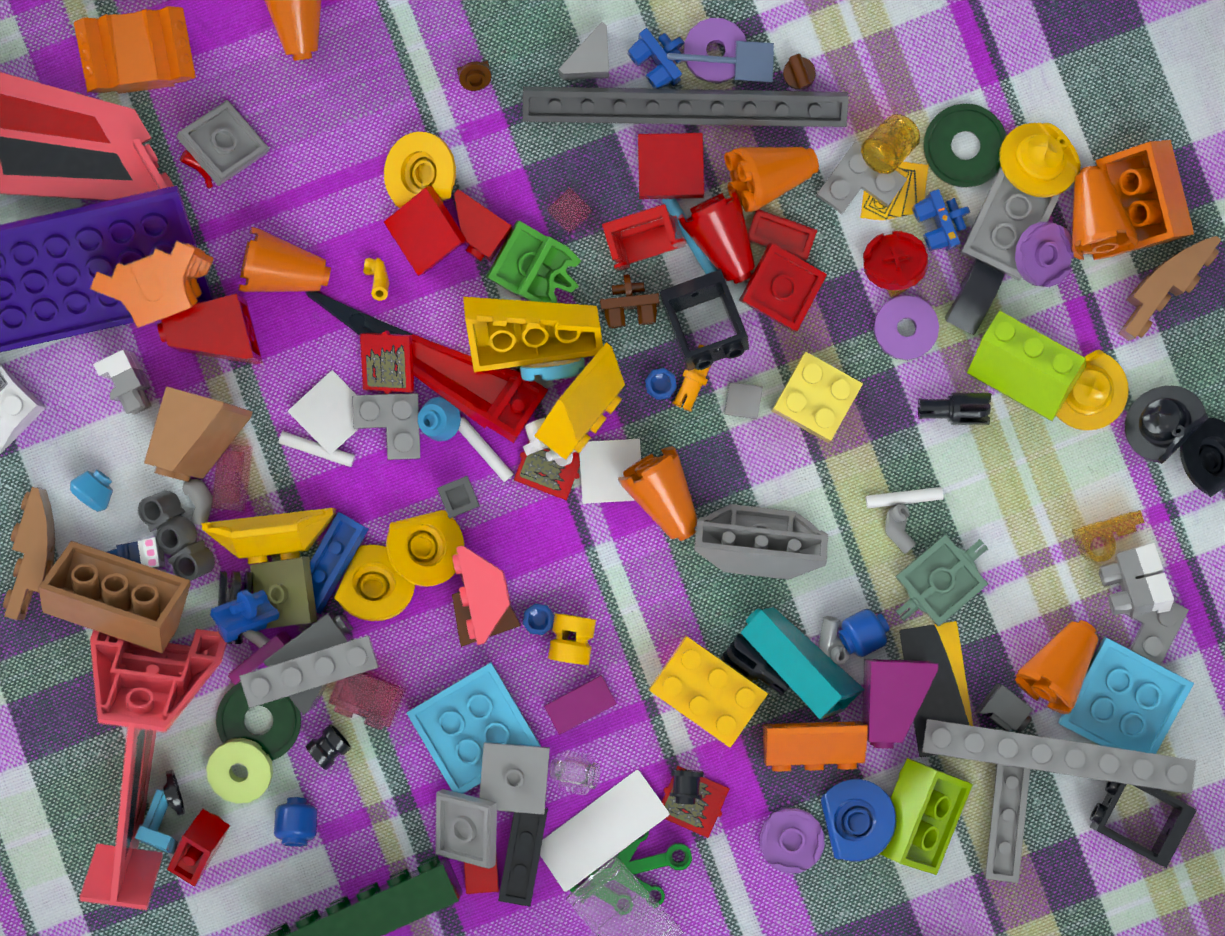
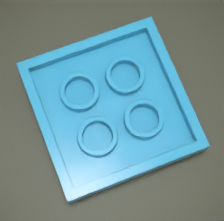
[1058,636,1194,754]
[406,662,541,794]

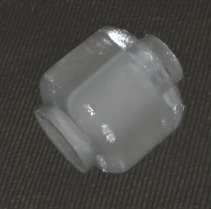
[550,750,600,796]

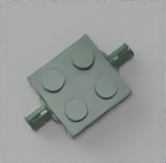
[895,534,988,626]

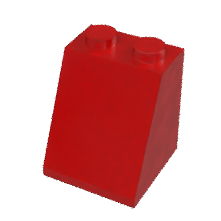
[157,293,263,365]

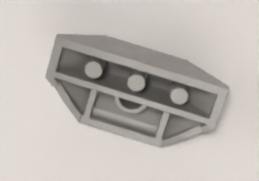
[694,504,828,580]

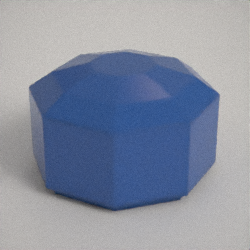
[645,368,677,400]
[523,603,555,635]

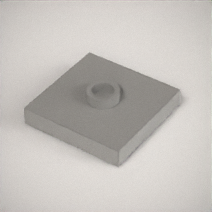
[176,100,270,186]
[479,742,550,814]
[435,789,497,869]

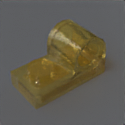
[1072,510,1145,562]

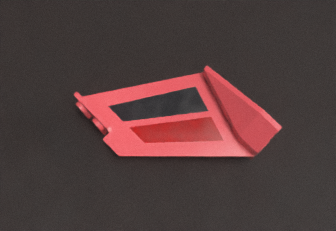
[0,72,174,201]
[80,629,227,910]

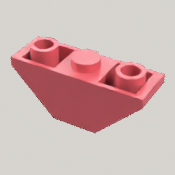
[452,546,511,645]

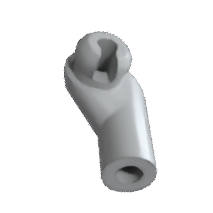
[819,616,849,665]

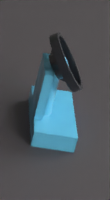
[135,769,185,854]

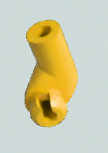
[363,257,390,301]

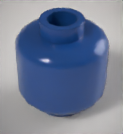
[838,609,890,657]
[274,797,318,847]

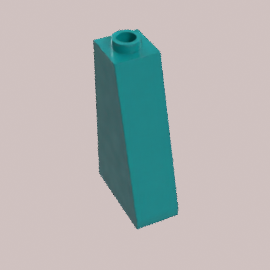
[740,607,865,719]

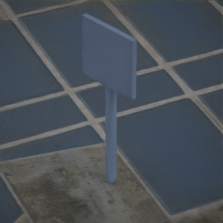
[667,41,774,83]

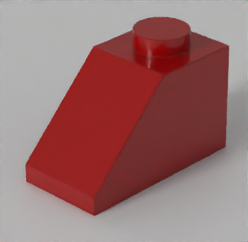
[454,189,512,262]
[167,808,231,887]

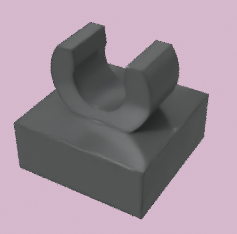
[437,476,480,519]

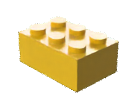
[648,636,768,748]

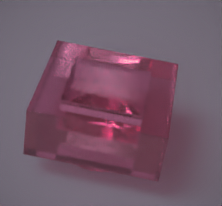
[547,188,593,234]

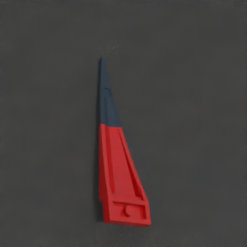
[306,291,548,443]

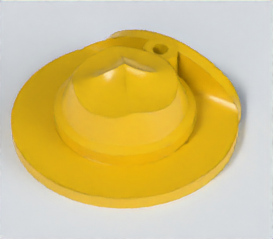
[999,123,1081,197]
[384,132,456,208]
[1056,349,1129,431]
[386,510,464,587]
[334,545,415,621]

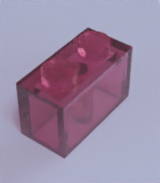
[328,672,407,730]

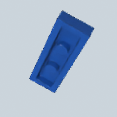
[310,512,369,614]

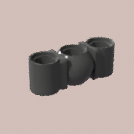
[138,490,215,581]

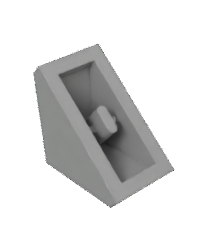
[558,22,609,80]

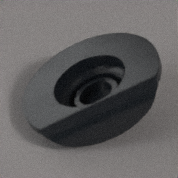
[1125,385,1209,463]
[1180,418,1225,498]

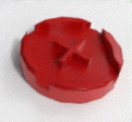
[863,231,928,290]

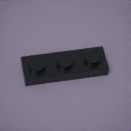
[498,807,548,907]

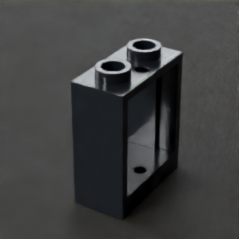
[659,269,750,371]
[1090,781,1197,868]

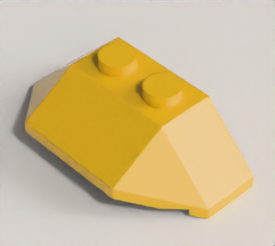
[201,508,337,564]

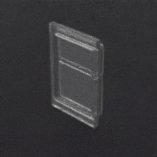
[566,856,684,936]

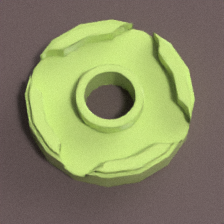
[206,738,273,804]

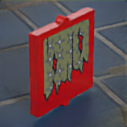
[360,331,414,394]
[514,441,580,501]
[662,765,730,838]

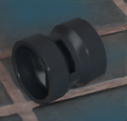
[305,724,351,770]

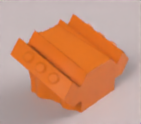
[73,6,196,94]
[90,241,214,328]

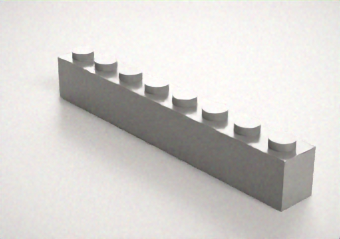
[923,719,1196,794]

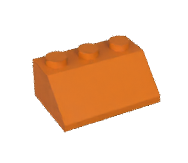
[1096,140,1194,253]
[763,721,868,771]

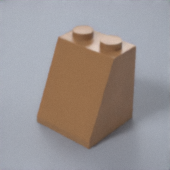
[144,387,253,482]

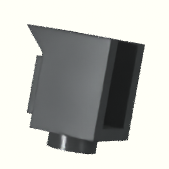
[974,683,1033,733]

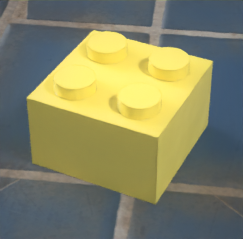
[771,352,863,443]

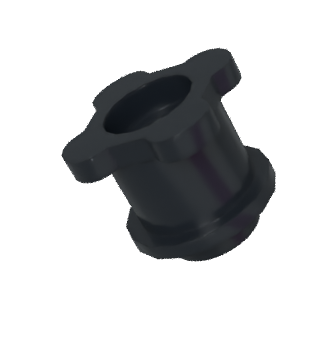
[669,769,704,805]

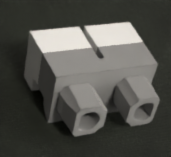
[93,350,152,415]
[1099,543,1174,619]

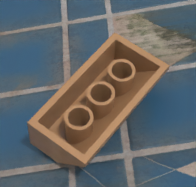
[38,541,191,653]

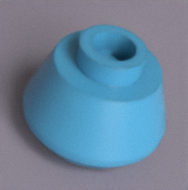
[418,397,461,441]
[70,470,113,512]

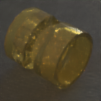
[861,114,921,174]

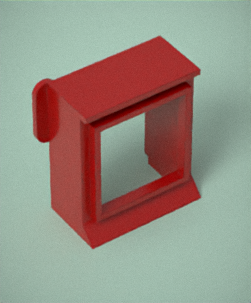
[602,204,687,271]

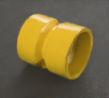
[548,613,596,665]

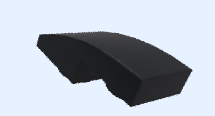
[945,258,1005,335]

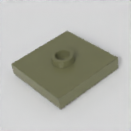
[250,557,317,629]

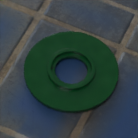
[923,104,1007,188]
[216,682,301,761]

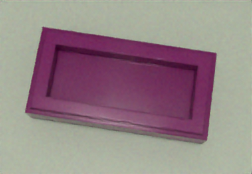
[228,631,293,685]
[544,675,617,735]

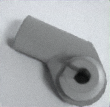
[182,479,214,526]
[885,504,916,554]

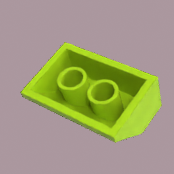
[967,310,1086,422]
[879,758,973,875]

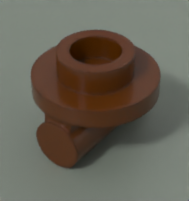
[783,54,816,90]
[456,60,491,91]

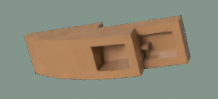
[1118,236,1221,341]
[3,487,55,620]

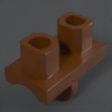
[600,274,660,329]

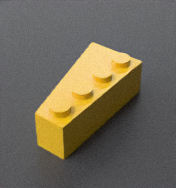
[463,297,603,372]

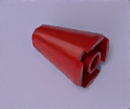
[678,189,755,284]

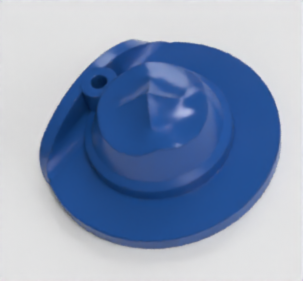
[821,779,896,862]

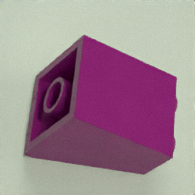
[862,659,938,749]

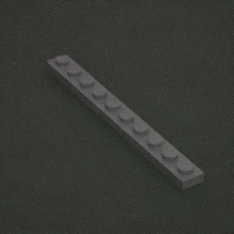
[523,86,849,127]

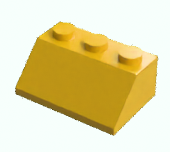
[535,342,625,460]

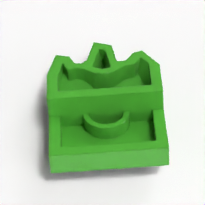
[486,221,581,303]

